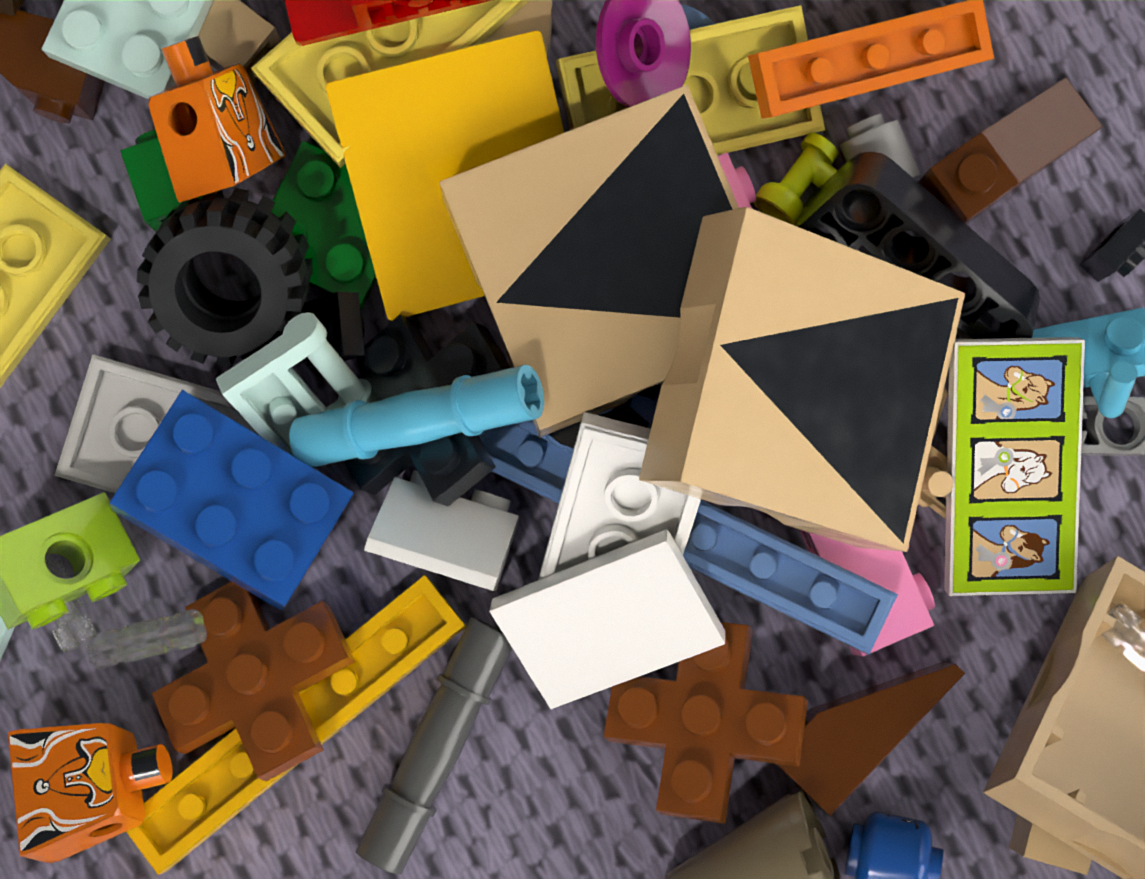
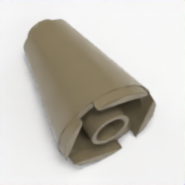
[665,791,842,879]

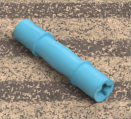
[289,365,544,467]

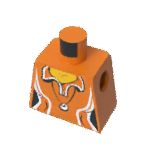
[148,36,286,203]
[8,723,173,863]

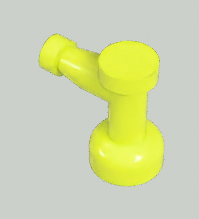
[753,132,859,226]

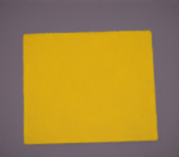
[325,30,564,321]

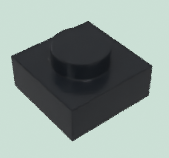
[1080,209,1145,282]
[302,292,365,366]

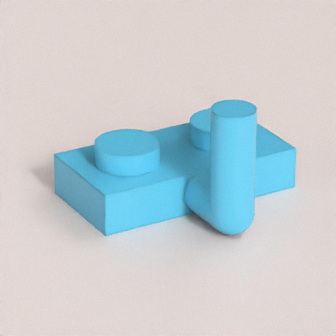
[1032,307,1145,418]

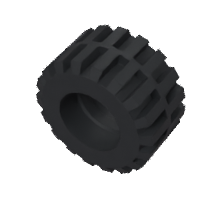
[137,188,313,367]

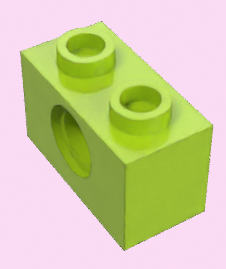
[0,492,140,630]

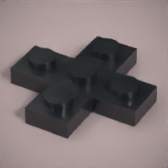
[345,315,511,506]

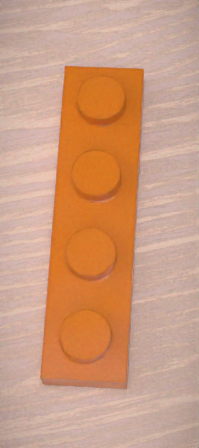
[748,0,994,119]

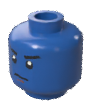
[844,812,944,879]

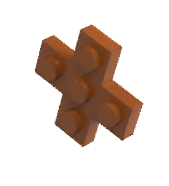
[151,581,355,781]
[603,622,808,824]

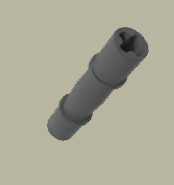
[355,617,513,874]

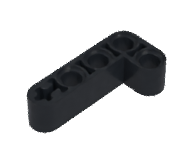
[795,151,1040,339]

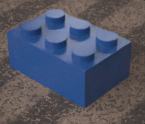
[109,390,354,610]

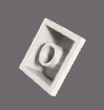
[364,470,520,591]

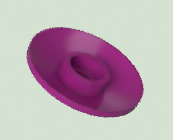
[596,0,691,108]

